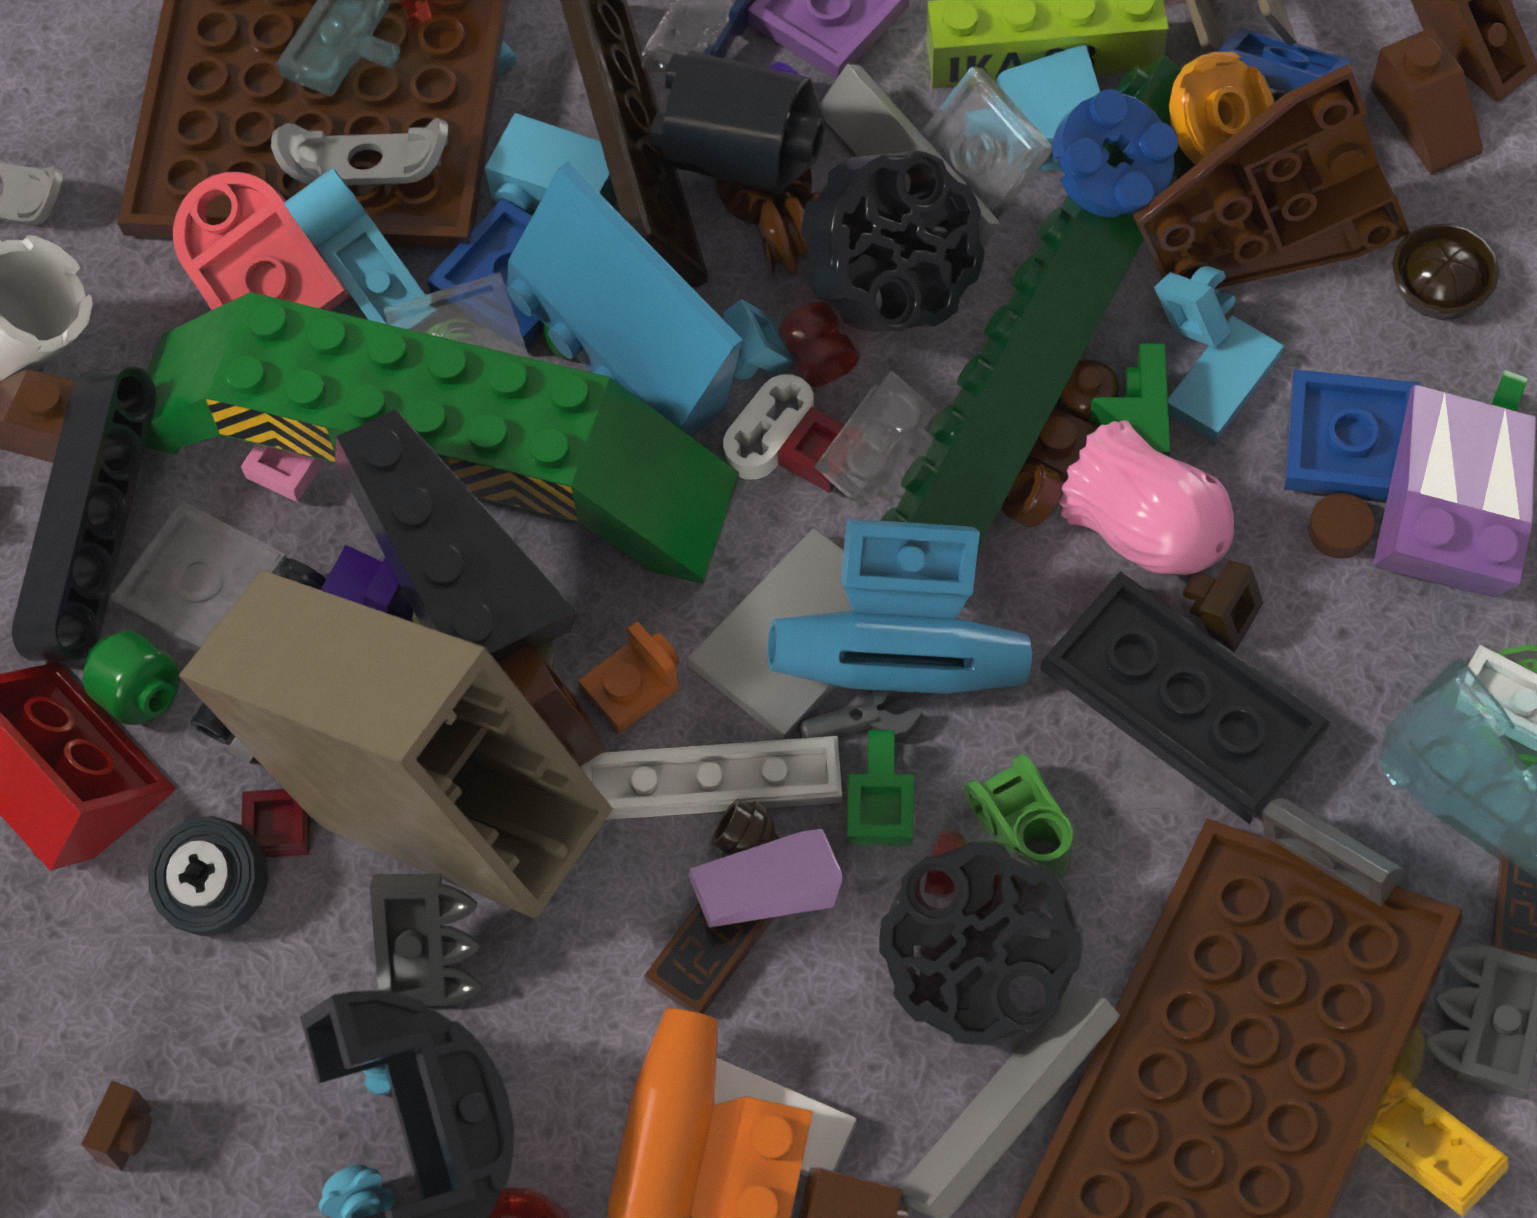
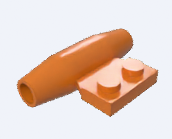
[607,1008,813,1218]

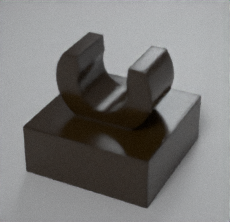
[1182,560,1264,653]

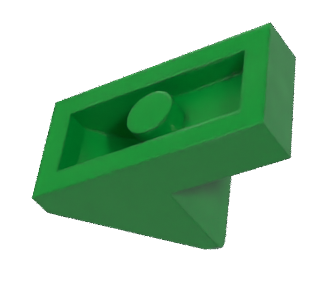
[1089,343,1170,456]

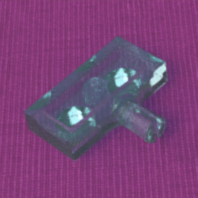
[276,0,400,96]

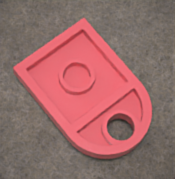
[173,172,351,311]

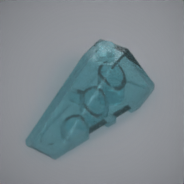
[1380,657,1537,879]

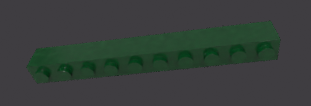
[880,55,1188,549]

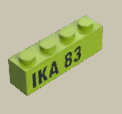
[926,0,1169,88]

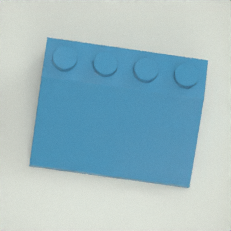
[507,161,742,437]

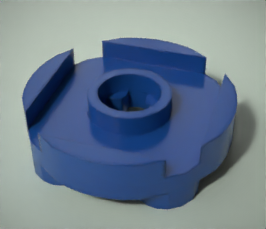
[1052,89,1178,217]

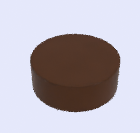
[1003,461,1062,528]
[1308,493,1375,559]

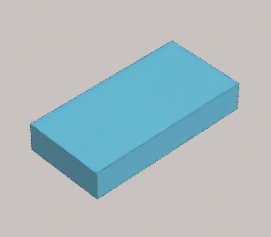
[1168,315,1284,443]

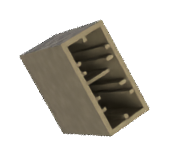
[179,570,613,919]

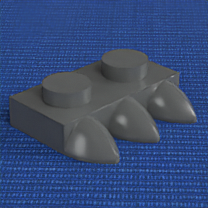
[370,874,483,1006]
[1425,944,1537,1099]

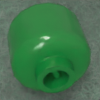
[82,630,180,726]

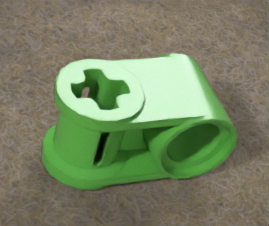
[964,754,1073,886]

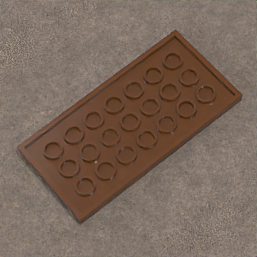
[1014,818,1462,1218]

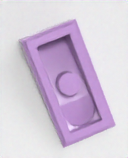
[688,829,843,927]

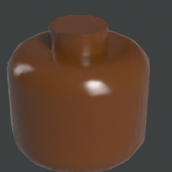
[1057,359,1119,423]

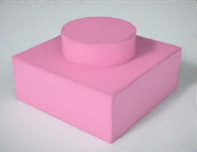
[241,444,325,502]

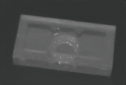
[641,0,736,76]

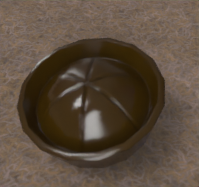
[1392,223,1500,320]

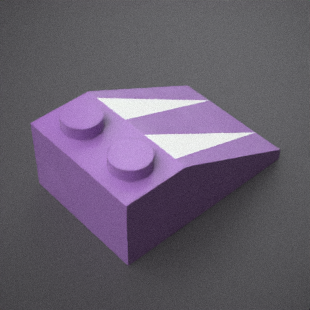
[1373,384,1535,597]

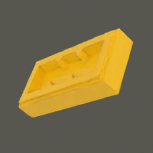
[1366,1075,1509,1217]

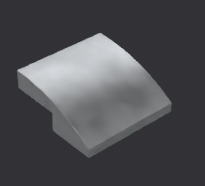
[1263,799,1410,906]

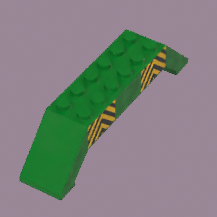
[145,292,739,584]

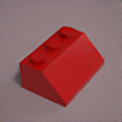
[0,662,176,871]

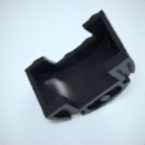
[300,990,514,1218]

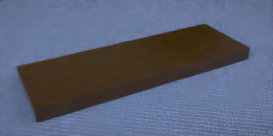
[560,0,709,288]

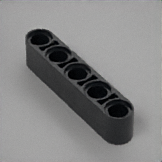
[12,366,156,661]

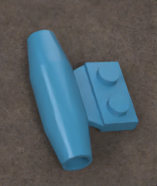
[767,518,1032,694]

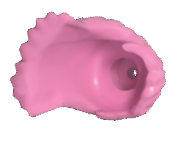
[1058,420,1234,575]

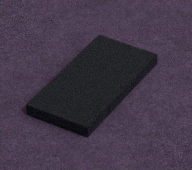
[1040,571,1330,824]

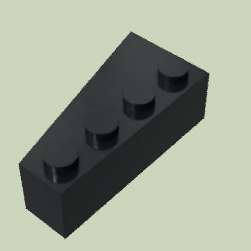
[335,409,578,663]

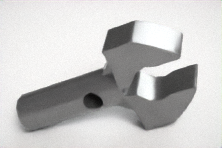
[800,690,923,743]

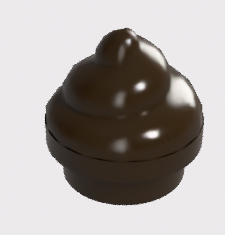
[712,799,780,858]

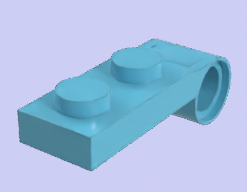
[284,167,441,332]

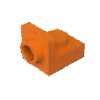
[578,621,680,734]

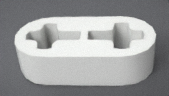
[723,374,814,480]

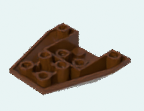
[1133,64,1410,289]

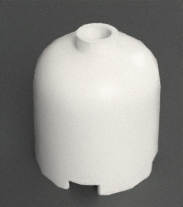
[0,235,93,381]

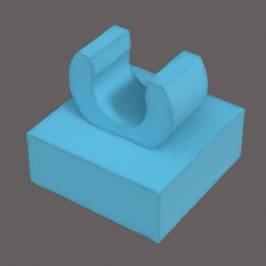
[1154,266,1236,348]
[722,299,796,379]

